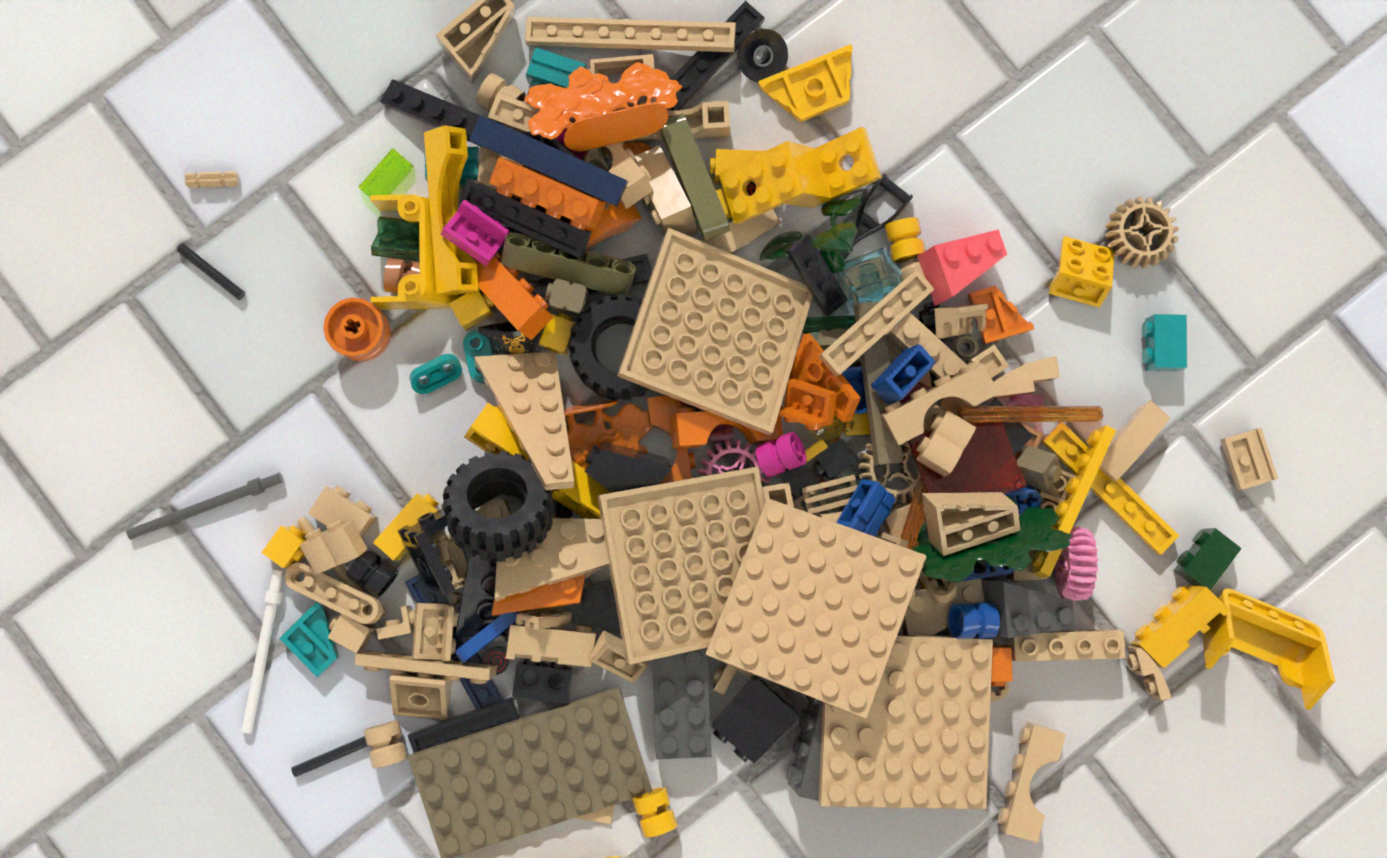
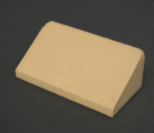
[589,631,649,683]

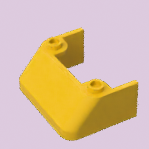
[370,194,460,310]
[1203,589,1335,710]

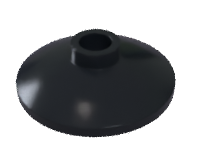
[738,29,788,82]

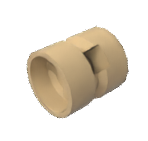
[476,73,526,111]
[363,720,408,769]

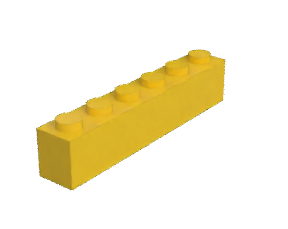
[464,403,611,519]

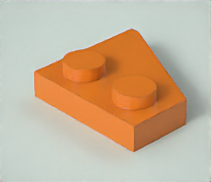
[968,286,1035,345]

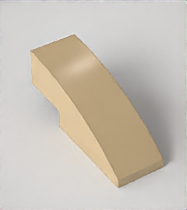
[988,356,1060,400]
[1099,400,1170,482]

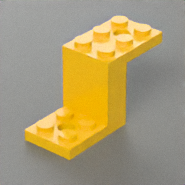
[719,127,882,224]

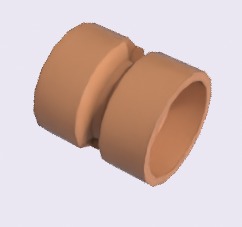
[383,258,420,294]

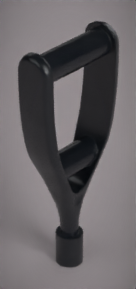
[841,173,913,260]

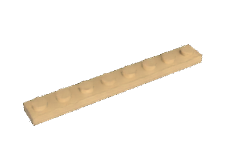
[525,17,736,52]

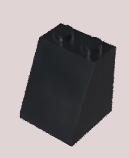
[584,442,672,493]
[712,674,800,764]

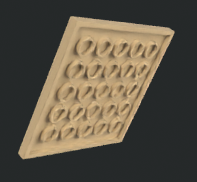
[617,228,813,435]
[597,467,765,665]
[706,498,926,719]
[818,635,993,809]

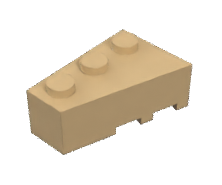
[436,0,515,83]
[635,145,698,237]

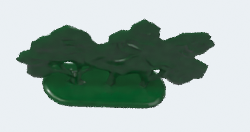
[912,495,1071,583]

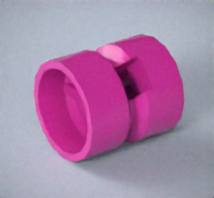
[756,432,807,478]

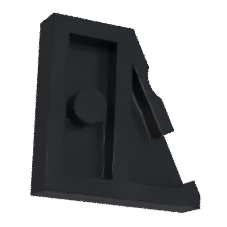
[561,580,621,631]

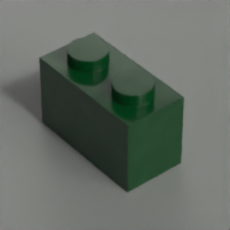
[1173,528,1242,590]

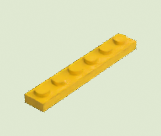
[1041,422,1180,555]
[1031,425,1116,578]

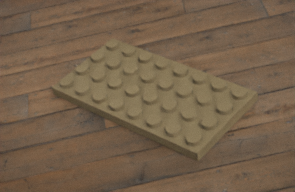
[408,686,653,858]

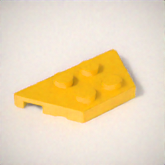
[758,44,853,123]

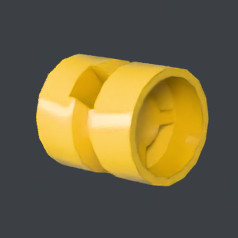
[885,217,926,263]
[632,787,678,838]

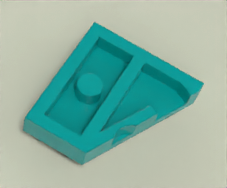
[279,602,339,677]

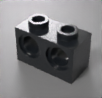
[512,658,573,704]

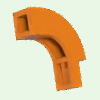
[586,202,642,250]

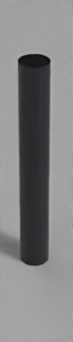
[177,244,246,300]
[291,736,368,777]

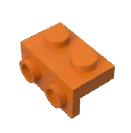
[778,379,837,430]

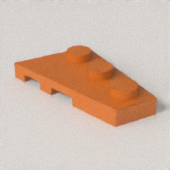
[788,333,860,423]
[491,575,586,616]

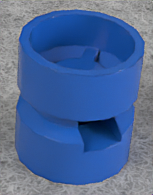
[947,602,1000,639]

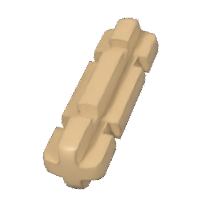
[185,171,239,188]

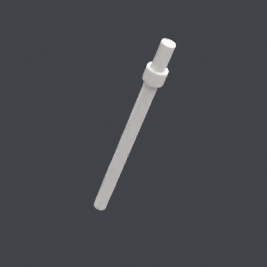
[241,569,284,733]

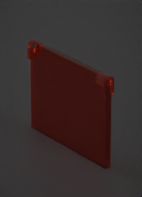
[908,410,1026,494]

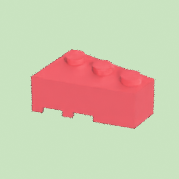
[917,229,1007,306]

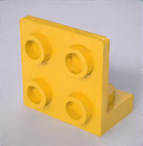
[1049,236,1114,308]

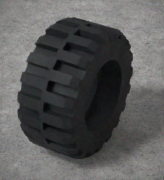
[568,294,650,400]
[443,451,554,562]

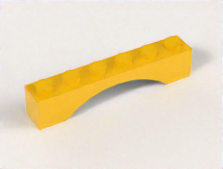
[424,125,479,295]

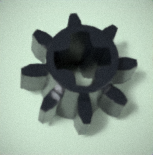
[919,302,947,335]

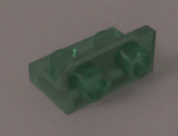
[371,216,420,261]

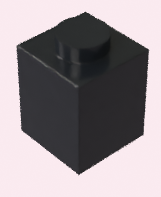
[812,438,857,480]

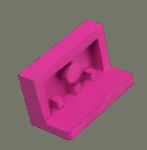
[440,200,509,266]

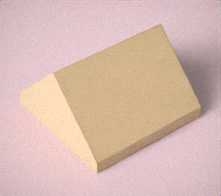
[389,673,452,720]

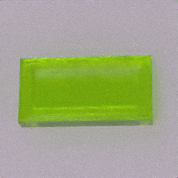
[358,148,414,198]

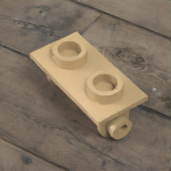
[433,535,467,591]

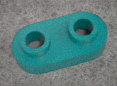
[463,330,494,384]
[409,354,462,394]

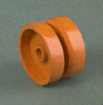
[323,297,391,362]

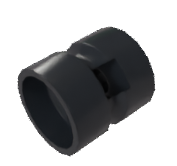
[346,548,399,599]

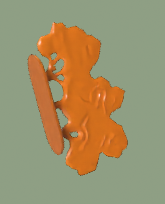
[524,62,682,152]
[564,399,652,468]

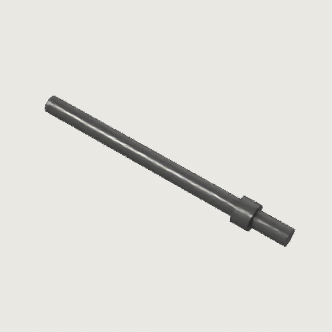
[126,472,284,540]

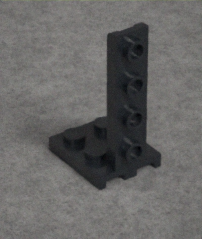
[397,495,499,595]

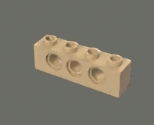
[1006,629,1125,661]

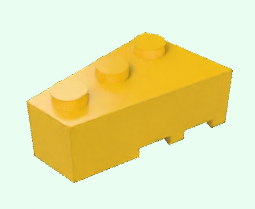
[1131,585,1231,668]

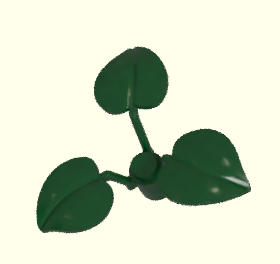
[760,192,863,274]

